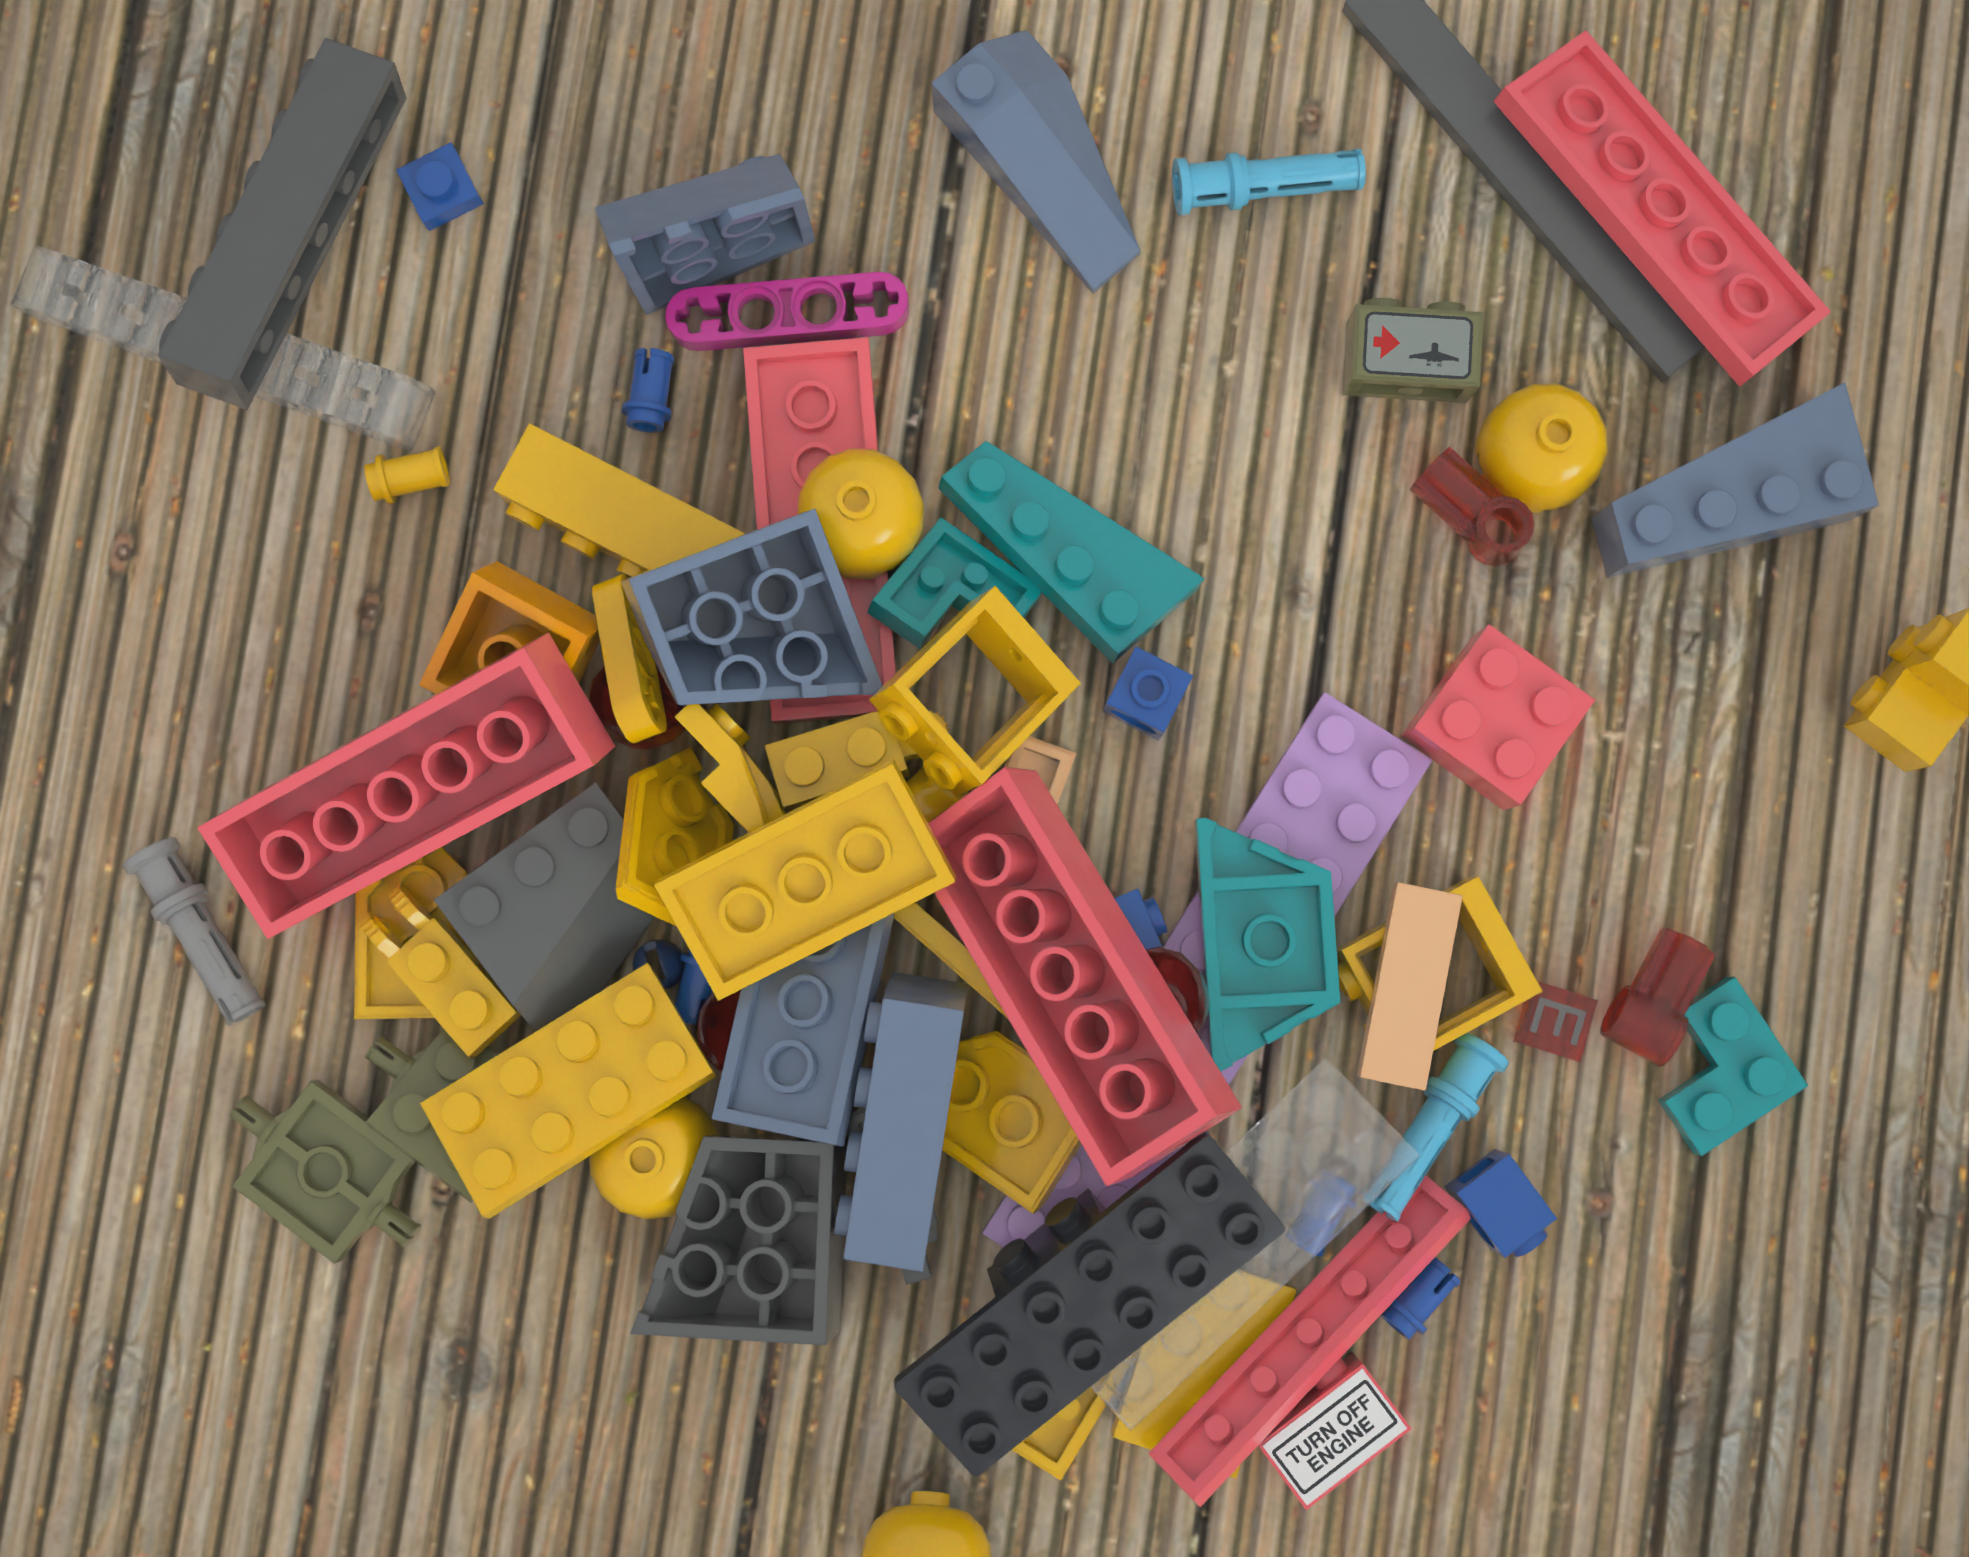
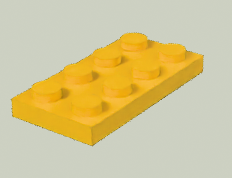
[654,759,956,1001]
[420,963,717,1219]

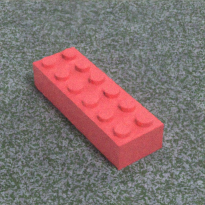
[197,632,615,939]
[928,767,1242,1186]

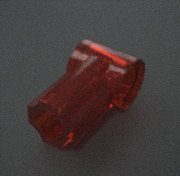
[1410,446,1535,566]
[1600,928,1716,1067]

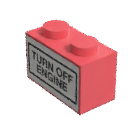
[1258,1352,1412,1510]

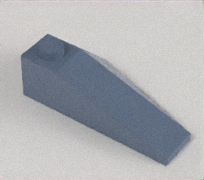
[931,30,1140,294]

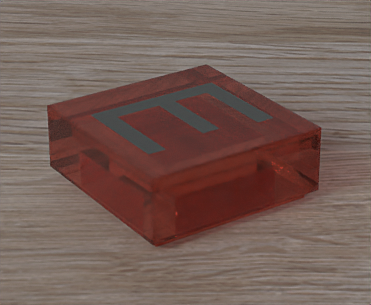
[1513,981,1598,1062]

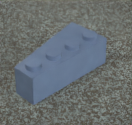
[1591,382,1879,578]
[834,972,968,1272]

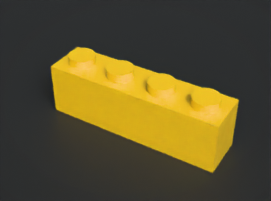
[493,423,745,578]

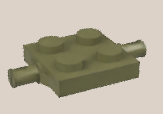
[365,1028,542,1203]
[229,1080,422,1264]

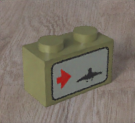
[1342,298,1483,403]

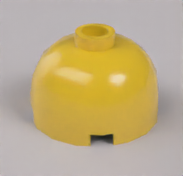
[1476,383,1608,513]
[797,448,924,580]
[589,1096,718,1219]
[860,1491,991,1557]

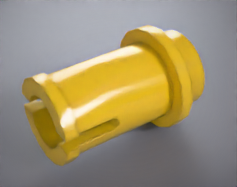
[364,447,450,504]

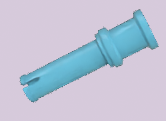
[1172,149,1366,216]
[1361,1033,1509,1222]

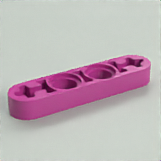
[665,272,909,351]

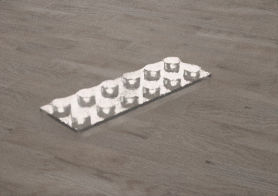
[1091,1058,1420,1432]

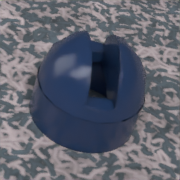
[632,939,685,990]

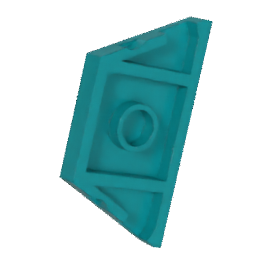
[1194,818,1340,1071]

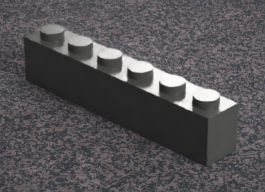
[158,38,407,410]

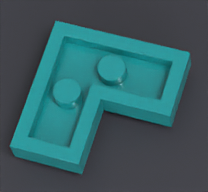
[867,517,1042,649]
[1658,977,1808,1156]

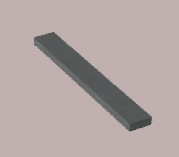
[1342,0,1705,382]

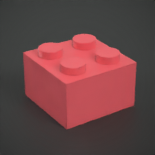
[1400,624,1595,810]

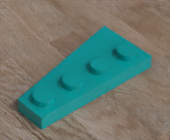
[938,441,1205,664]

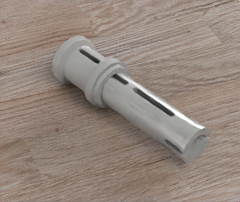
[123,837,266,1026]

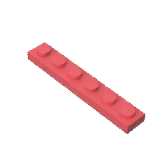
[1148,1176,1471,1507]

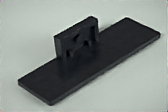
[894,1132,1285,1476]

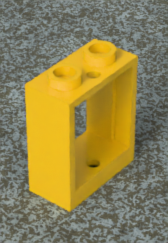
[869,586,1081,797]
[1337,876,1543,1051]

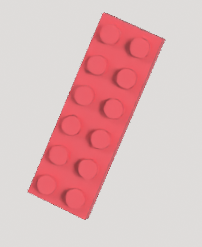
[1493,30,1831,387]
[743,337,896,724]

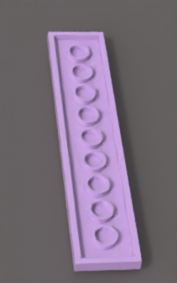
[982,692,1433,1247]

